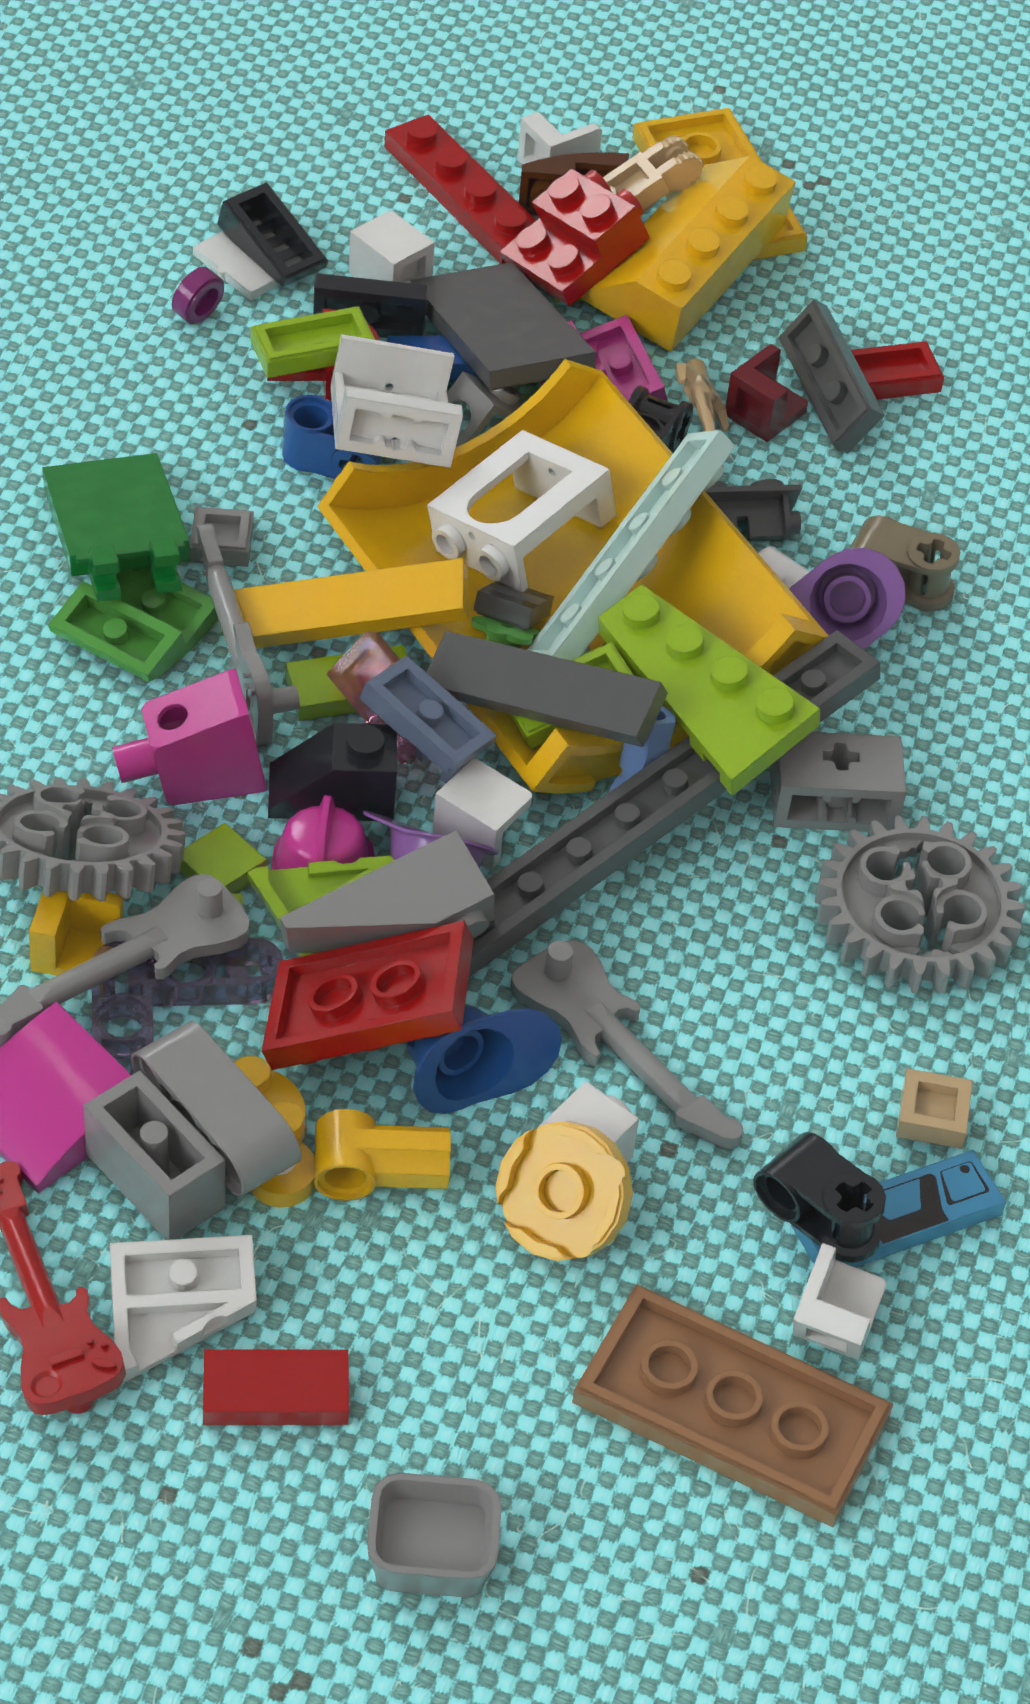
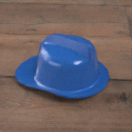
[407,1005,562,1114]

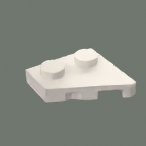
[110,1235,257,1382]

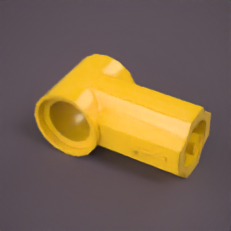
[314,1109,451,1201]

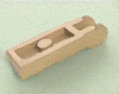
[603,135,704,211]

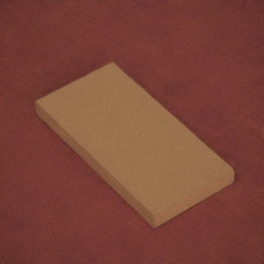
[572,1284,893,1527]

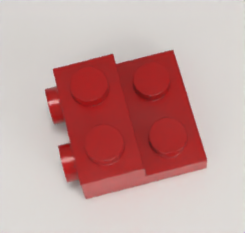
[499,168,650,307]

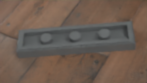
[426,631,668,747]

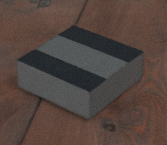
[473,581,554,630]

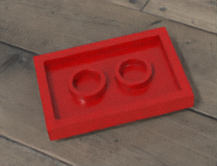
[261,920,474,1070]

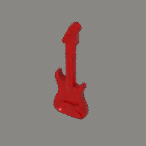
[0,1161,126,1415]

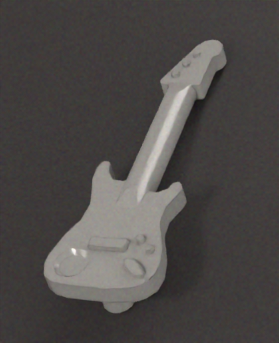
[196,523,300,747]
[0,874,250,1046]
[510,940,743,1149]

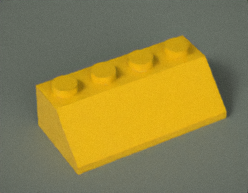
[580,155,796,352]

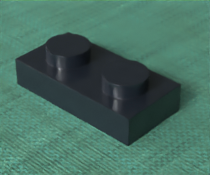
[313,273,427,338]

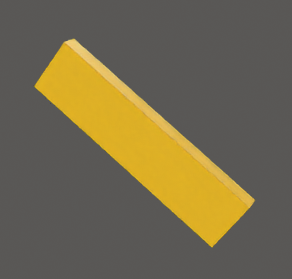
[234,558,468,648]

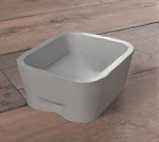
[367,1473,501,1598]

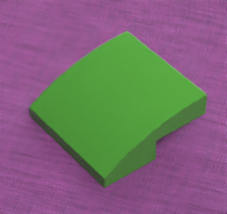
[48,567,218,682]

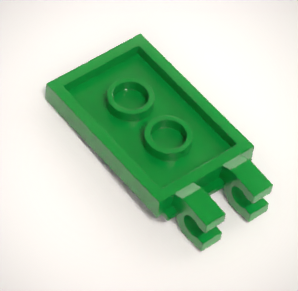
[42,453,191,602]

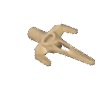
[675,358,729,432]

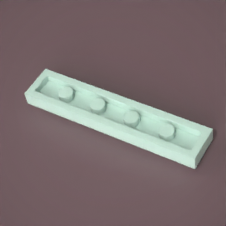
[527,430,736,660]

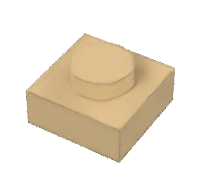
[896,1068,973,1149]

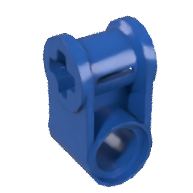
[282,395,397,479]

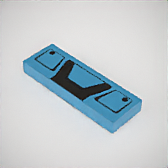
[791,1150,1006,1268]

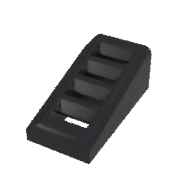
[217,182,328,287]

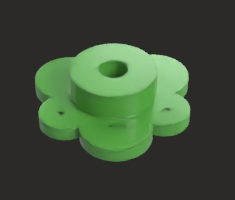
[471,616,540,648]

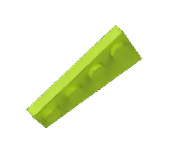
[598,584,820,796]

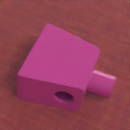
[112,668,268,805]

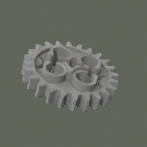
[0,777,186,901]
[815,815,1025,994]

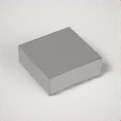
[189,507,254,567]

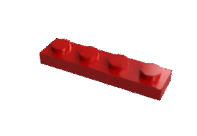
[384,114,536,264]

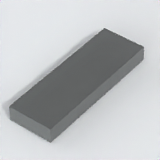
[778,299,885,454]

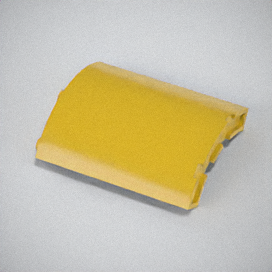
[317,359,829,794]

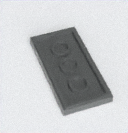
[410,262,596,391]

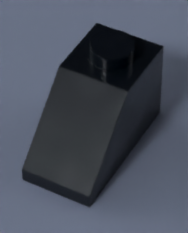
[268,723,397,821]

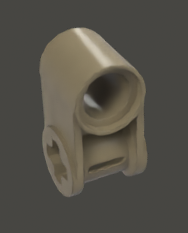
[850,515,960,611]

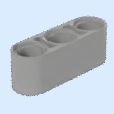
[131,1020,302,1197]

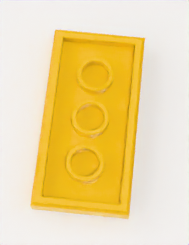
[632,108,808,260]

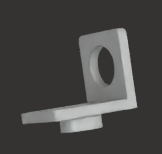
[447,372,523,447]

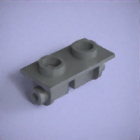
[704,479,802,541]

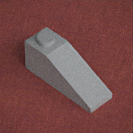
[280,830,495,953]

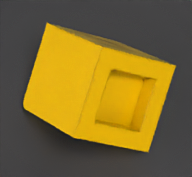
[29,890,124,984]

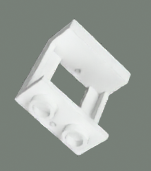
[330,334,463,468]
[427,430,617,593]

